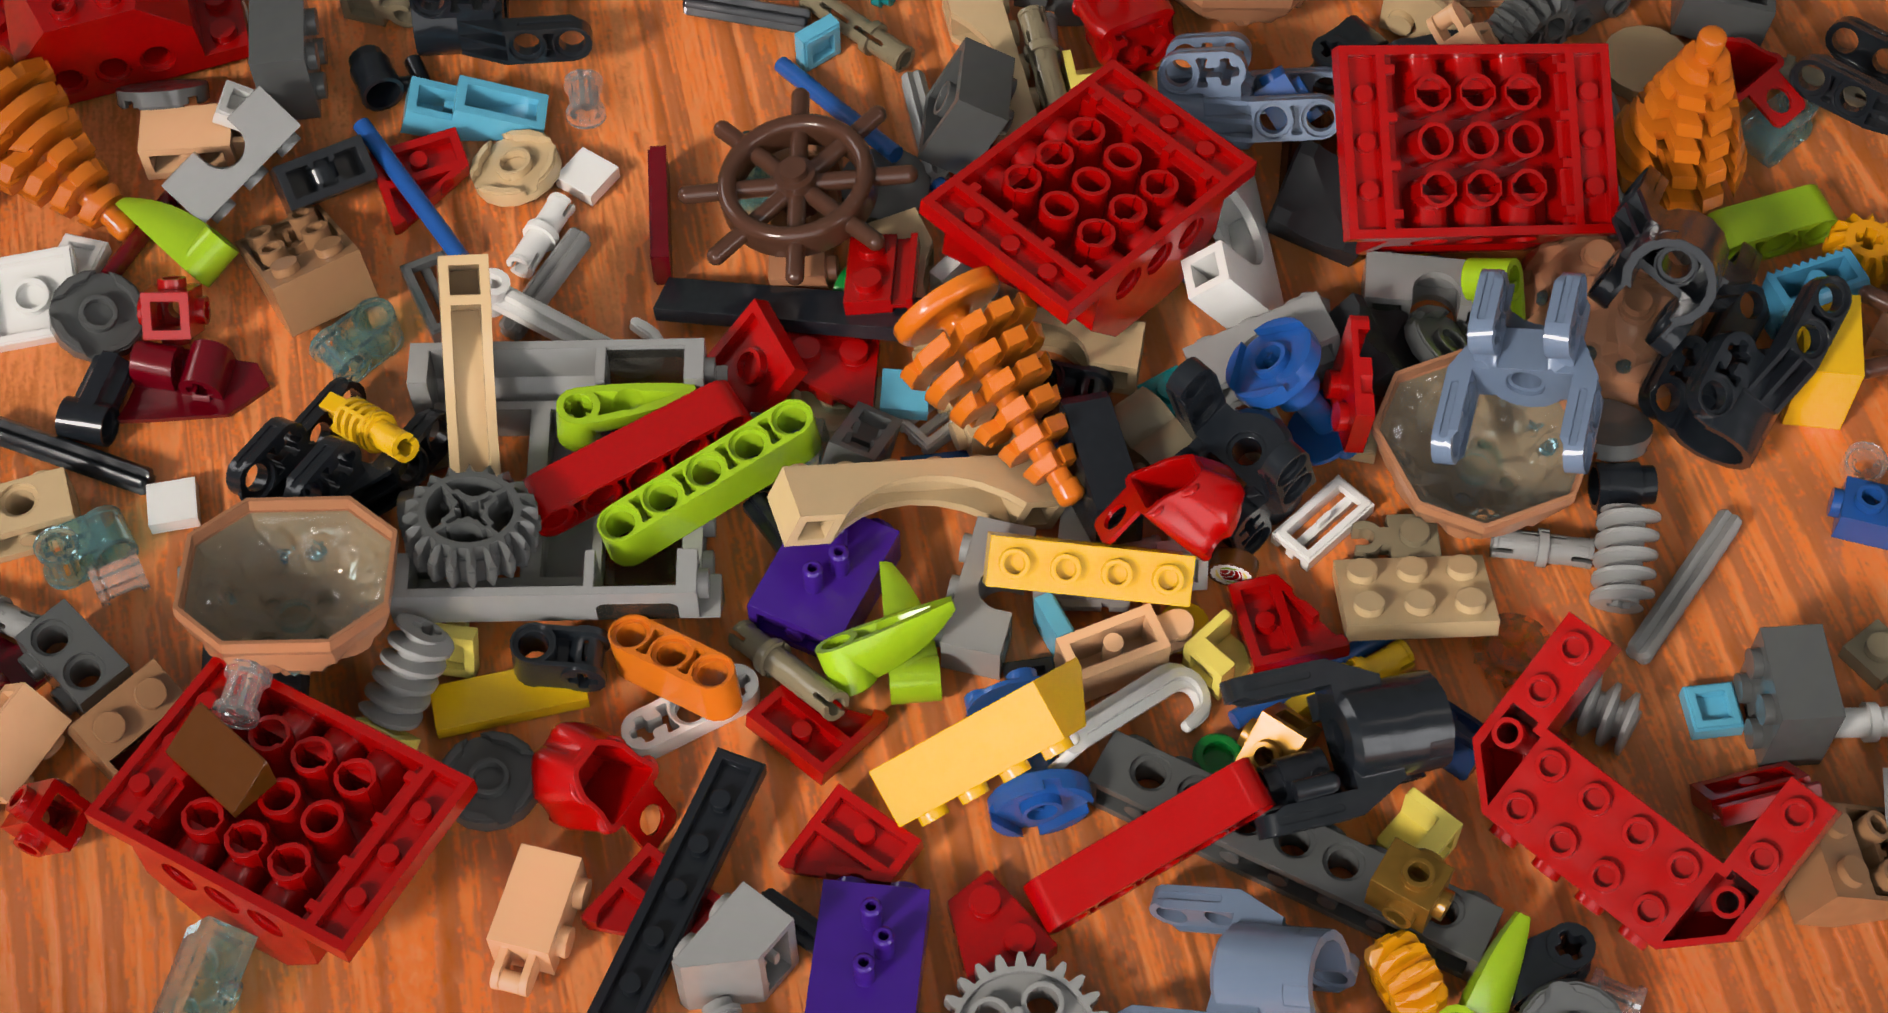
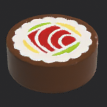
[1208,547,1259,586]

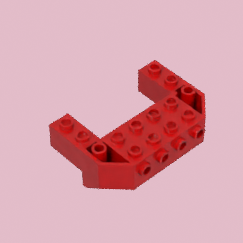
[1472,611,1843,951]

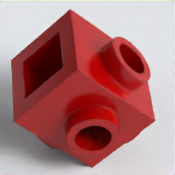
[137,276,211,346]
[0,778,92,857]

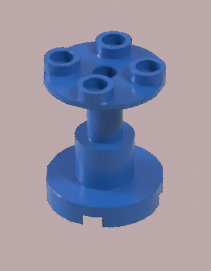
[1226,317,1357,466]
[964,667,1094,837]

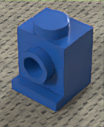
[1254,65,1325,130]
[1826,476,1888,550]

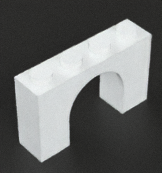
[1181,176,1284,329]

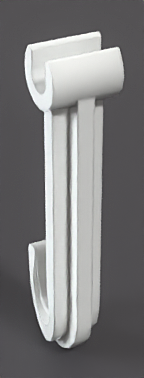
[489,268,666,378]
[1048,662,1212,769]

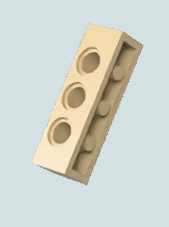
[0,467,86,564]

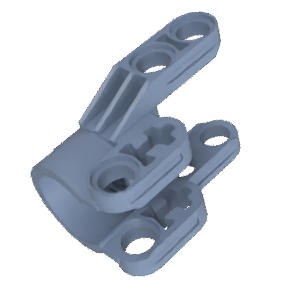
[1157,31,1336,150]
[1431,269,1604,474]
[1117,884,1361,1013]

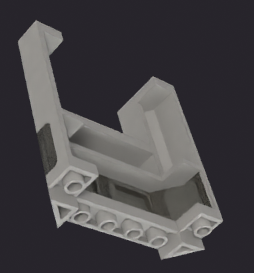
[390,338,728,623]

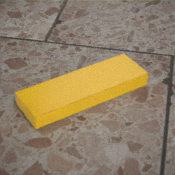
[430,669,590,739]

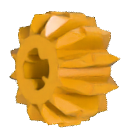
[1821,212,1888,288]
[1364,929,1448,1013]

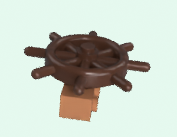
[678,87,919,290]

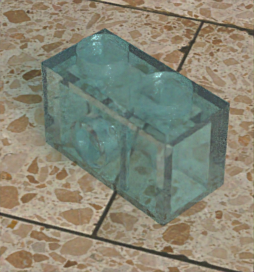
[153,915,258,1013]

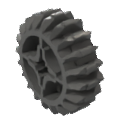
[1484,0,1576,44]
[401,464,542,590]

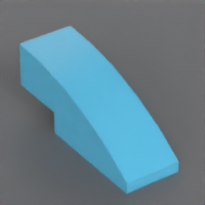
[400,75,549,141]

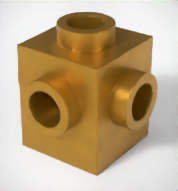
[1235,702,1323,769]
[1364,837,1456,934]

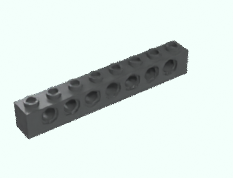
[1087,730,1504,982]

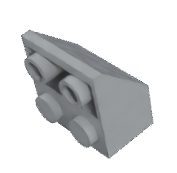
[671,881,799,1010]

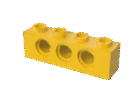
[982,531,1196,607]

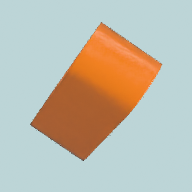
[608,614,743,721]

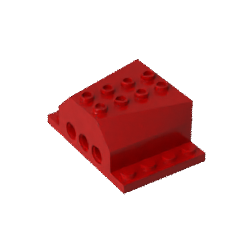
[0,0,249,105]
[1331,43,1619,255]
[919,59,1258,337]
[84,657,478,966]

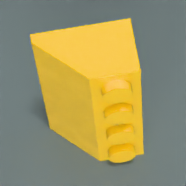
[869,657,1086,828]

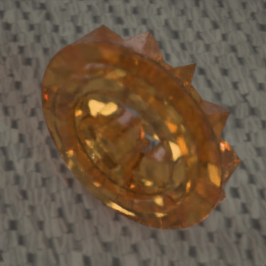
[1472,613,1550,688]

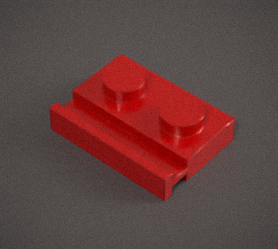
[843,232,921,315]
[1689,760,1823,827]

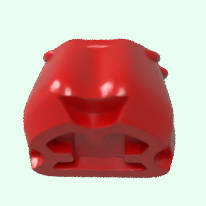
[1072,0,1176,75]
[1725,37,1806,128]
[1094,454,1245,561]
[531,721,677,848]

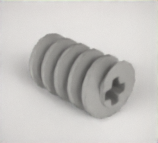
[1588,503,1662,614]
[358,613,455,731]
[1562,675,1642,756]

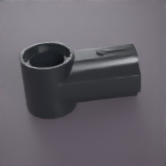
[55,350,132,447]

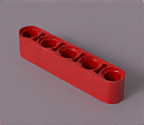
[523,380,753,537]
[1023,757,1276,935]

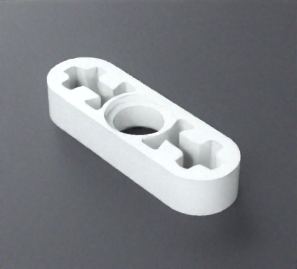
[621,663,760,759]

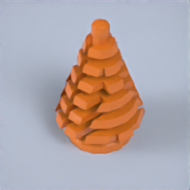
[1614,25,1748,215]
[0,45,137,242]
[893,266,1085,507]

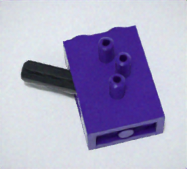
[743,492,901,658]
[761,876,931,1013]

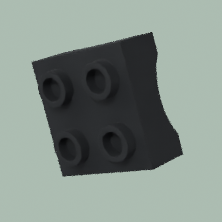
[1265,140,1359,267]
[1328,293,1420,397]

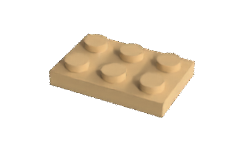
[1332,554,1500,641]

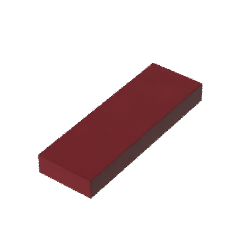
[648,145,673,285]

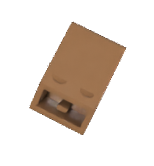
[234,204,379,337]
[67,658,183,781]
[1783,802,1888,928]

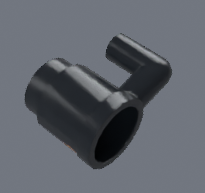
[348,45,432,111]
[1588,461,1658,533]
[1256,746,1341,807]

